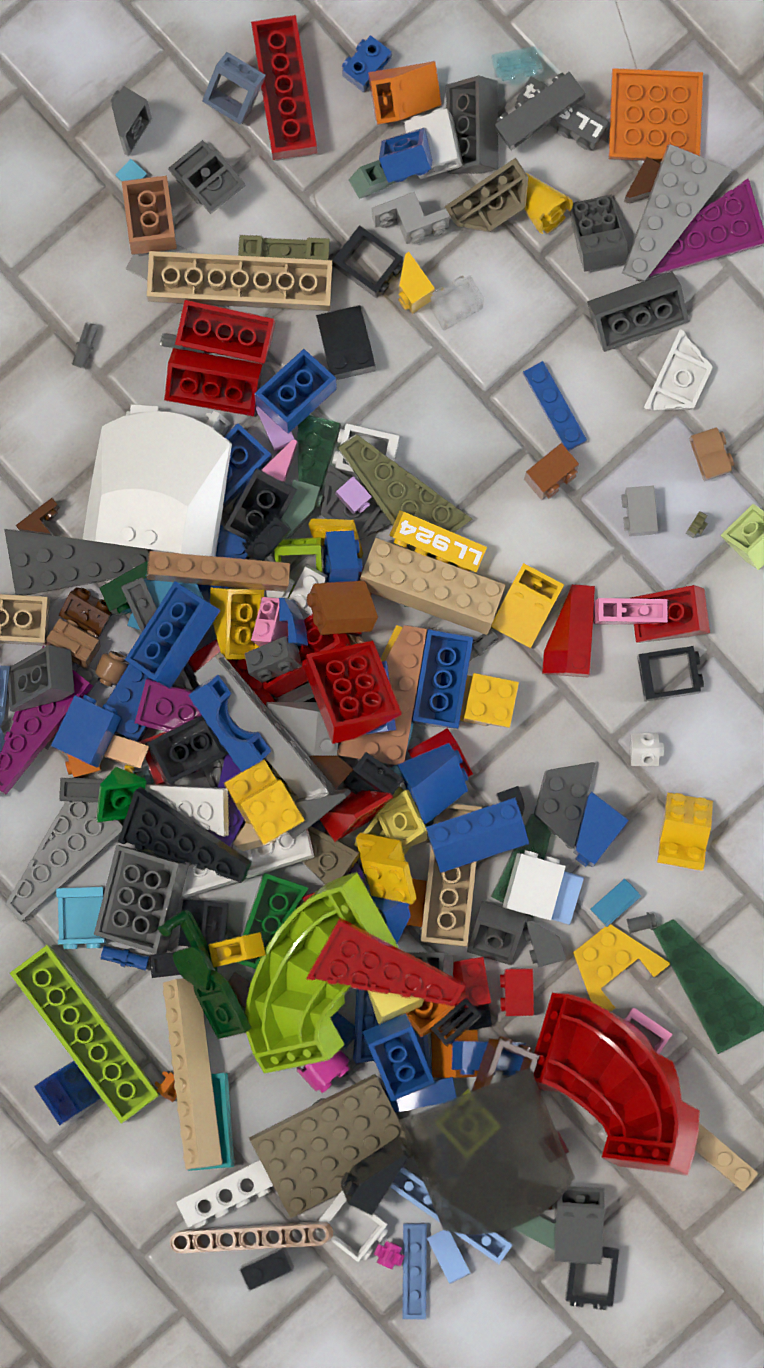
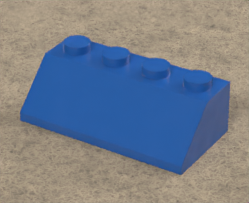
[125,581,220,689]
[412,630,473,729]
[426,798,529,873]

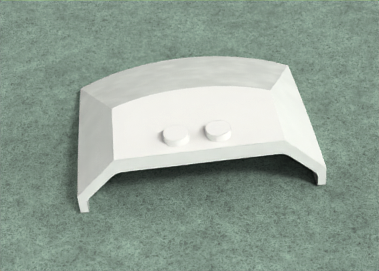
[83,411,232,557]

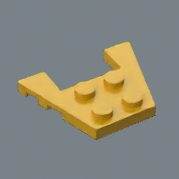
[573,924,670,1012]

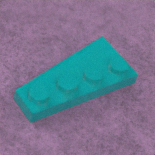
[188,1073,234,1171]

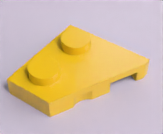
[308,518,364,558]

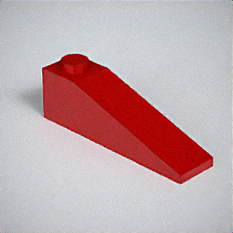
[542,584,595,678]

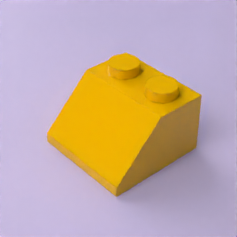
[398,252,435,314]

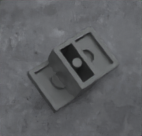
[168,140,245,215]

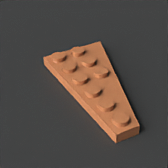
[337,625,427,766]

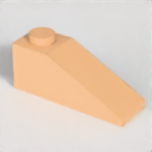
[103,735,149,768]

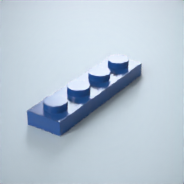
[523,361,587,451]

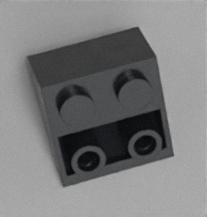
[178,899,230,947]

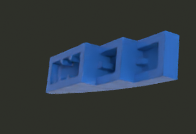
[384,1077,457,1113]

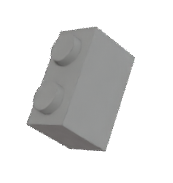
[621,485,658,536]

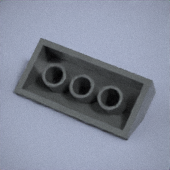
[446,75,498,174]
[587,271,689,352]

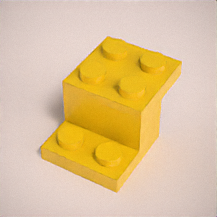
[460,673,519,728]
[223,759,304,845]
[657,792,713,871]
[356,832,416,904]

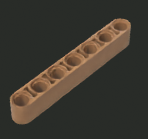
[170,1222,333,1253]

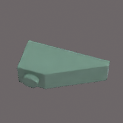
[349,160,395,199]
[282,480,323,539]

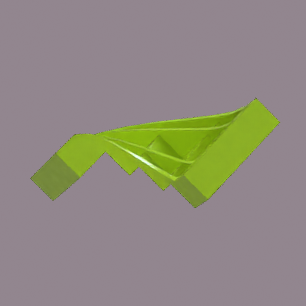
[245,873,399,1074]

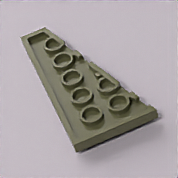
[337,434,472,551]

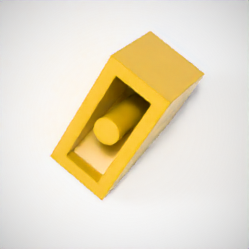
[208,932,266,968]

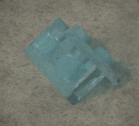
[491,46,542,81]

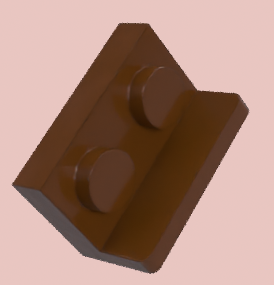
[58,587,114,638]

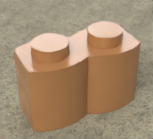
[689,427,734,481]

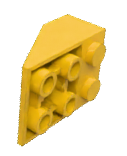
[491,563,564,649]

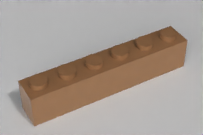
[146,551,290,592]

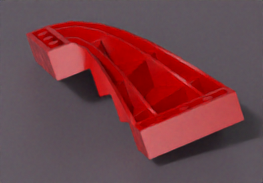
[530,993,700,1176]

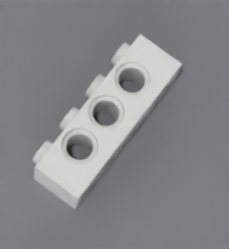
[176,1160,273,1229]

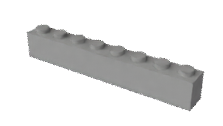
[195,652,337,798]

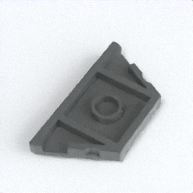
[320,465,391,540]
[534,762,596,849]

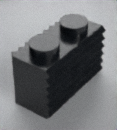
[242,511,291,561]

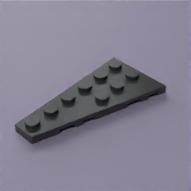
[4,529,149,596]

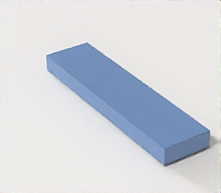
[402,1223,427,1319]

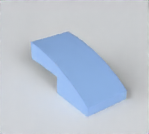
[551,871,584,925]
[427,1228,470,1284]

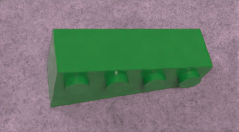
[236,873,308,969]

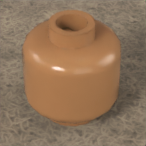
[95,651,129,687]

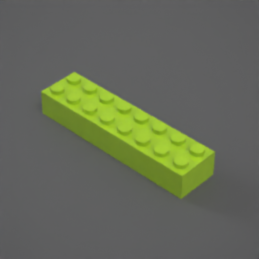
[9,945,161,1124]

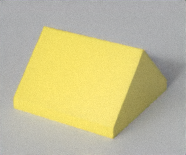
[377,790,427,850]
[368,991,424,1024]

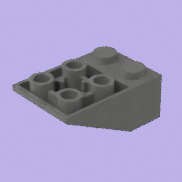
[569,194,628,272]
[554,1185,604,1265]

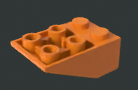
[368,61,441,124]

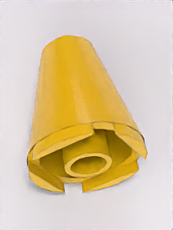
[524,173,573,234]

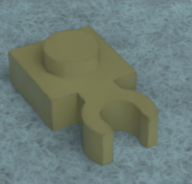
[686,511,708,538]

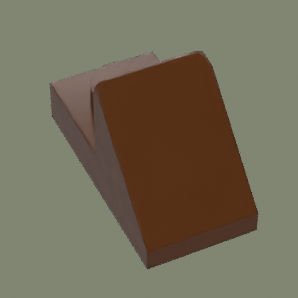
[16,498,60,535]

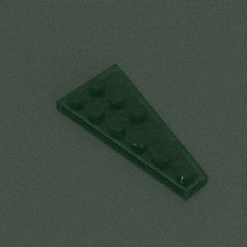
[652,919,764,1054]

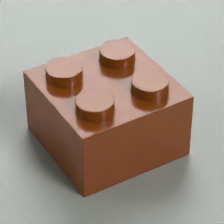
[524,443,579,500]

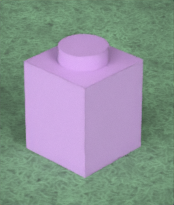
[335,476,372,514]

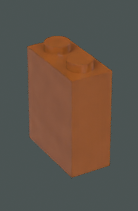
[307,581,378,635]

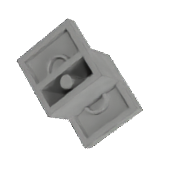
[372,192,449,244]

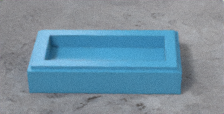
[591,879,641,927]

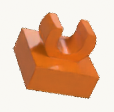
[154,1071,177,1102]

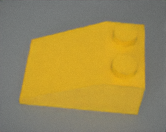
[210,588,264,659]

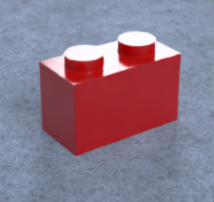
[500,969,534,1016]

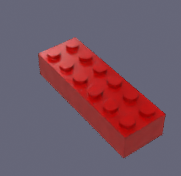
[251,15,318,160]

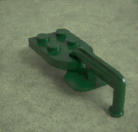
[158,910,251,1039]

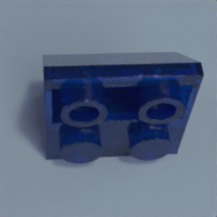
[34,1061,101,1126]

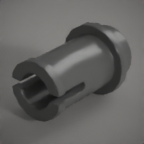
[626,912,657,934]

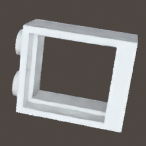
[332,424,400,476]
[317,1190,388,1262]

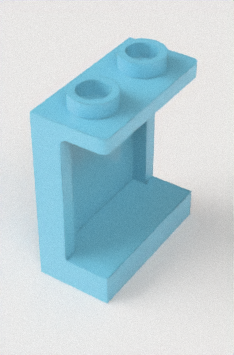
[56,887,106,949]

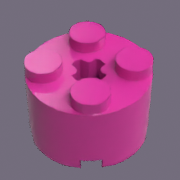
[296,1049,350,1093]

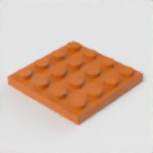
[608,68,703,161]

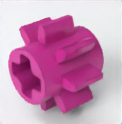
[374,1241,405,1270]

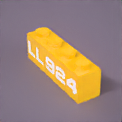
[389,510,487,572]

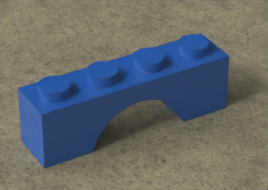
[188,675,271,772]

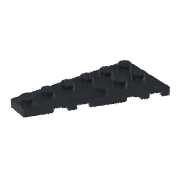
[118,786,252,883]

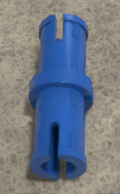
[100,945,149,971]

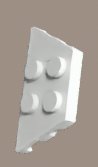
[643,329,713,411]

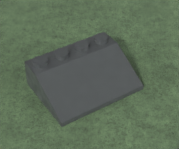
[94,845,189,954]

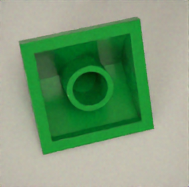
[96,767,146,823]

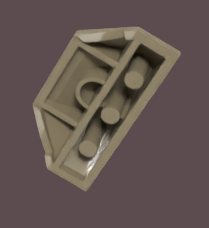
[444,158,528,232]

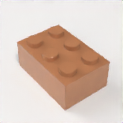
[122,175,177,255]

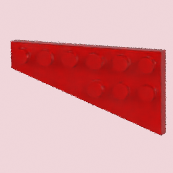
[306,918,466,1006]

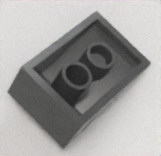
[8,645,74,712]

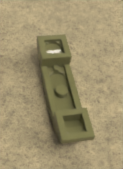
[238,235,330,260]

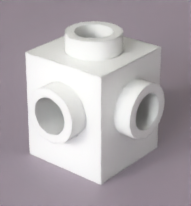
[630,733,664,766]

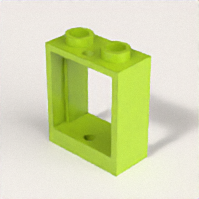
[275,537,322,599]

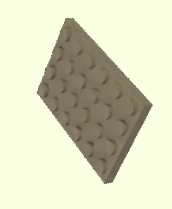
[249,1074,416,1218]

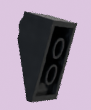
[316,305,376,380]
[223,468,297,539]
[145,715,229,785]
[341,1137,409,1216]

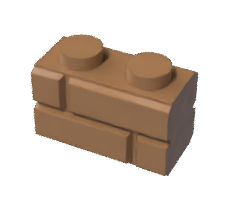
[46,619,100,669]

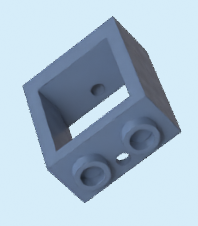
[202,52,266,125]

